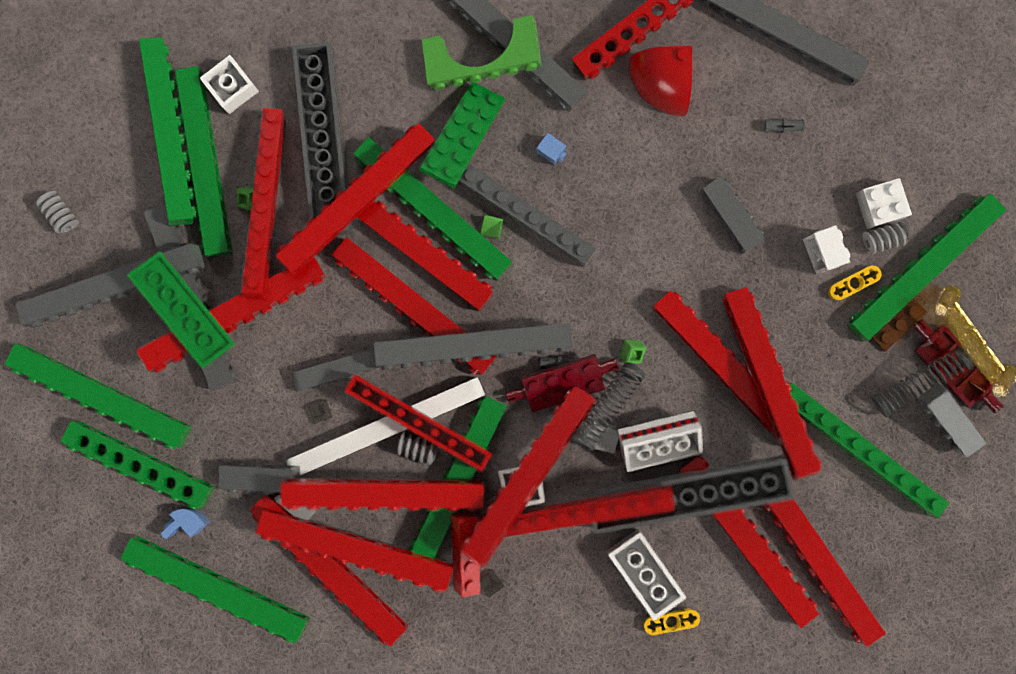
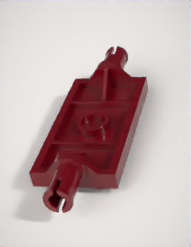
[913,319,1004,413]
[506,354,619,412]

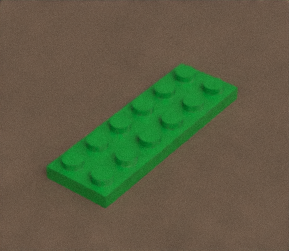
[420,82,506,189]
[127,251,236,369]

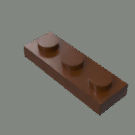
[871,298,927,352]

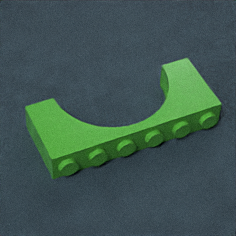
[422,15,542,90]

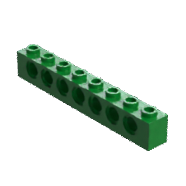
[60,420,215,510]

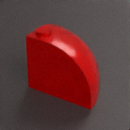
[628,46,693,117]

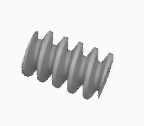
[36,191,79,233]
[862,221,908,254]
[397,431,439,466]

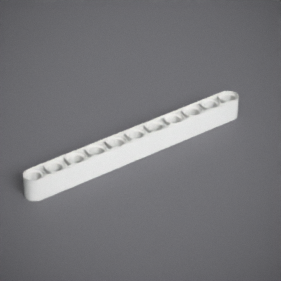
[285,377,485,475]

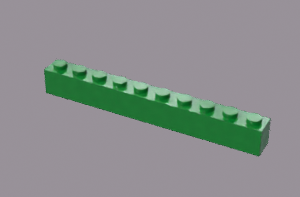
[139,37,196,226]
[174,66,233,258]
[354,137,512,281]
[847,193,1007,342]
[4,344,193,449]
[789,382,950,519]
[409,396,507,558]
[120,535,310,643]

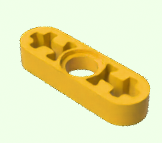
[828,265,882,301]
[643,608,700,635]

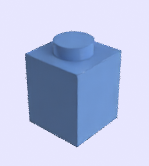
[536,133,567,165]

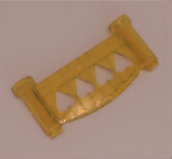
[934,285,1016,397]

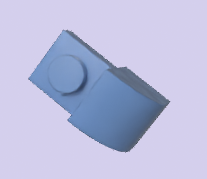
[160,507,210,539]

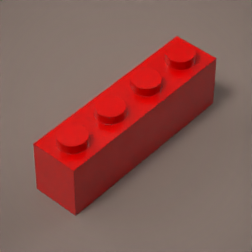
[451,511,480,597]

